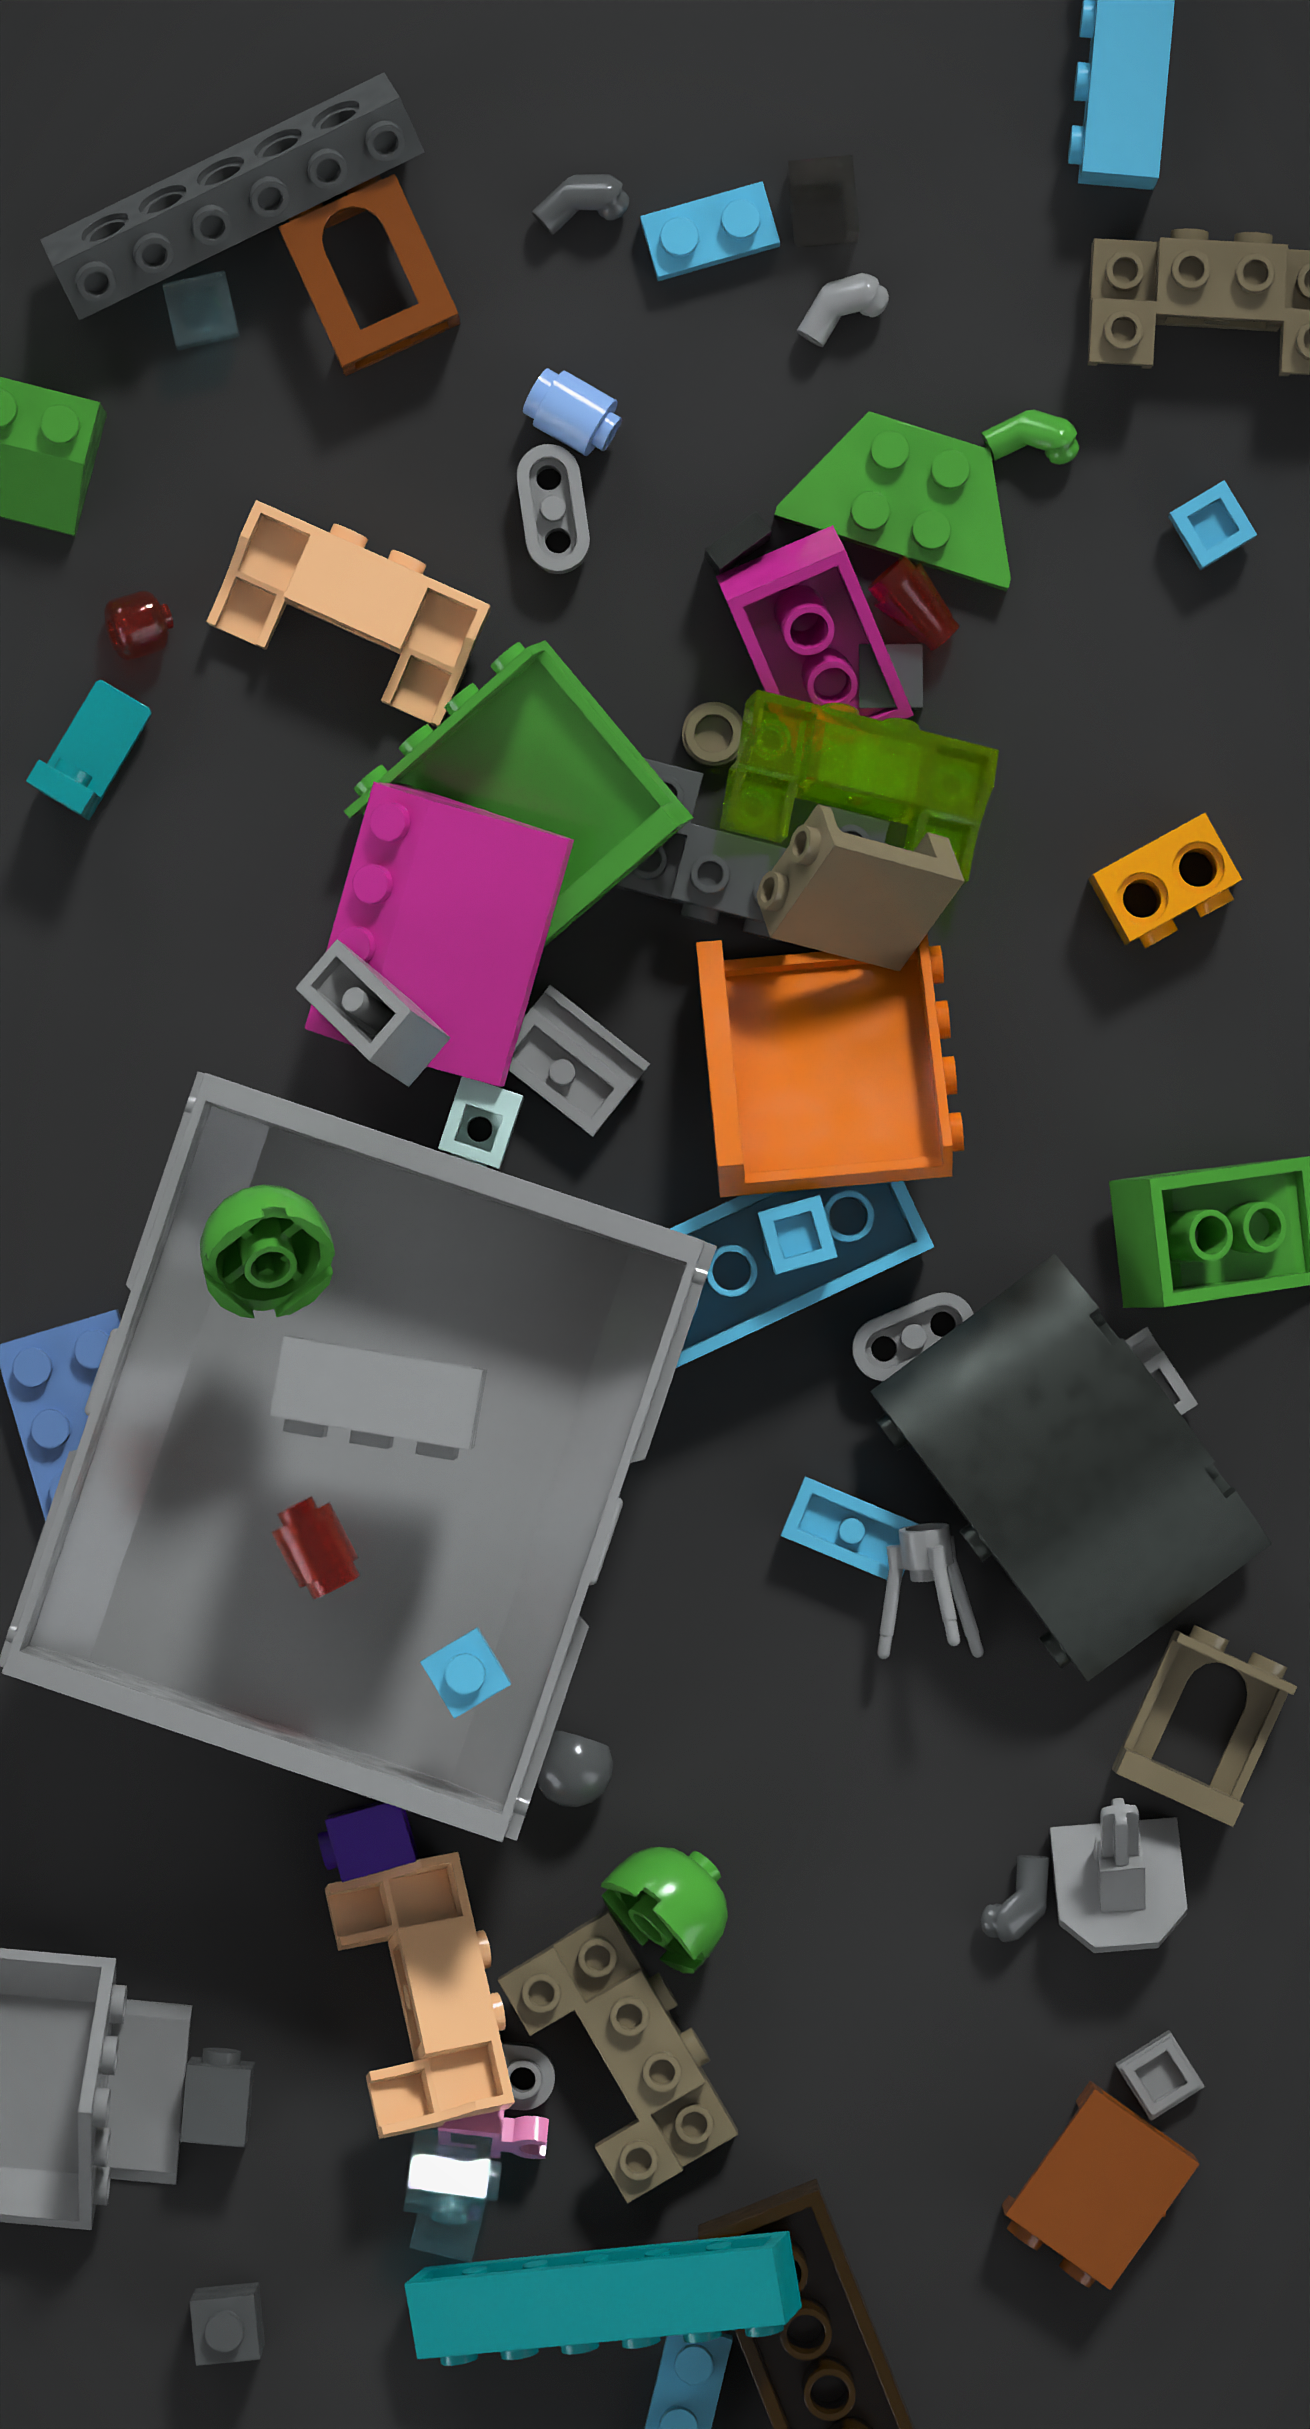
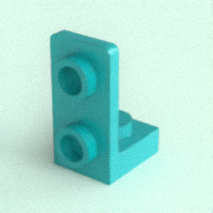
[26,680,152,820]

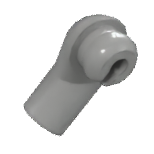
[796,273,889,347]

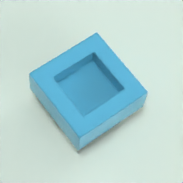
[1168,480,1257,570]
[757,1195,838,1275]
[420,1627,512,1719]

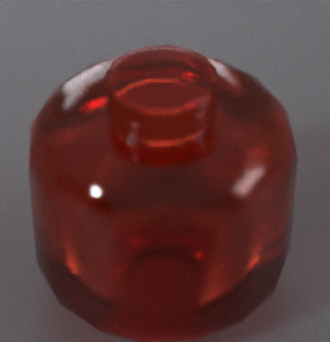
[104,590,174,661]

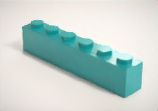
[404,2231,802,2366]

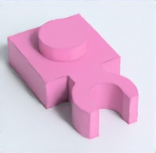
[437,2110,549,2159]

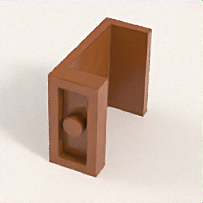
[1002,2081,1200,2290]

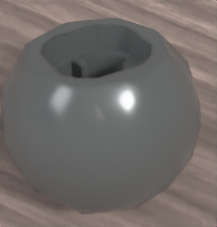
[536,1730,613,1807]

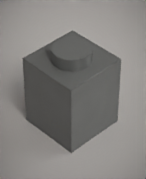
[180,2048,255,2147]
[190,2282,265,2366]

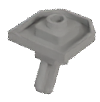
[1049,1798,1187,1953]

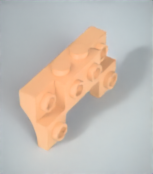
[206,500,492,727]
[325,1852,515,2139]

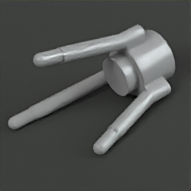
[877,1523,984,1659]

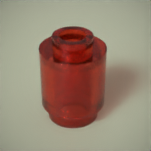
[271,1496,360,1600]

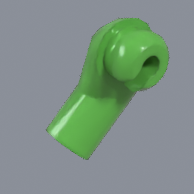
[981,409,1079,465]

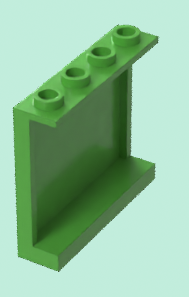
[344,640,694,948]

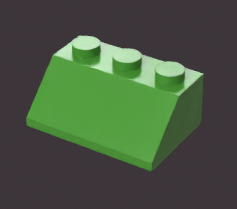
[0,377,107,537]

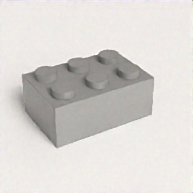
[269,1336,488,1461]

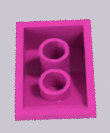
[716,525,914,766]

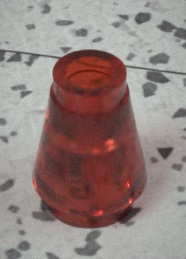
[867,555,960,651]

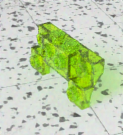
[720,690,999,887]

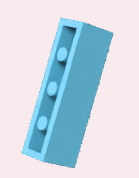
[1068,0,1175,190]

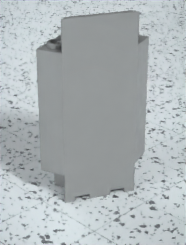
[0,1948,192,2230]

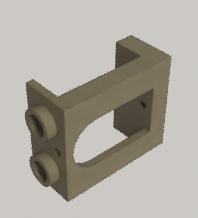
[1111,1625,1297,1827]

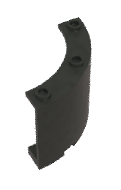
[870,1253,1272,1682]

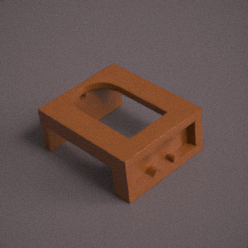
[278,174,461,377]

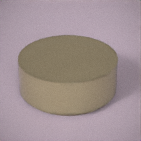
[682,702,746,768]

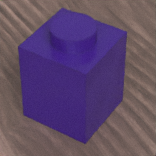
[317,1801,419,1882]

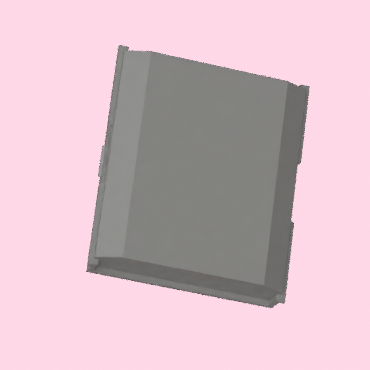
[0,1071,717,1842]

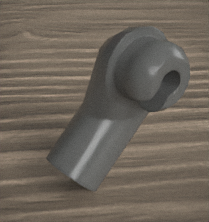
[531,174,630,235]
[980,1855,1049,1942]

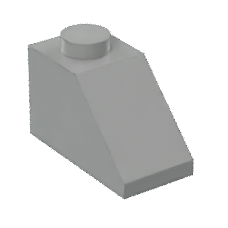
[295,939,451,1087]

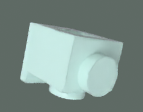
[438,1076,524,1170]

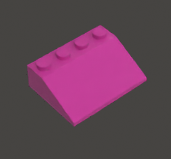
[305,782,574,1086]

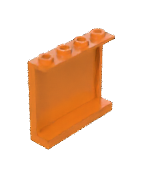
[696,934,964,1198]

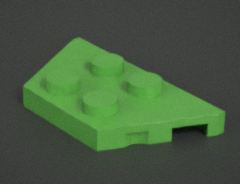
[774,411,1011,592]

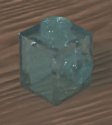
[403,2129,501,2225]

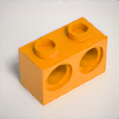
[1088,813,1242,948]

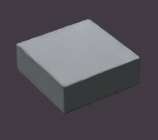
[1115,2030,1205,2120]

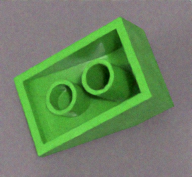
[1109,1156,1310,1308]

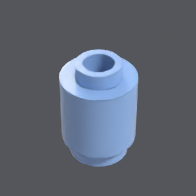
[523,368,622,456]

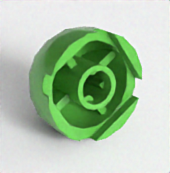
[200,1185,335,1318]
[601,1847,728,1973]

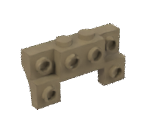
[1087,228,1310,377]
[498,1909,738,2203]

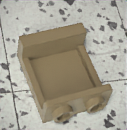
[757,804,965,972]

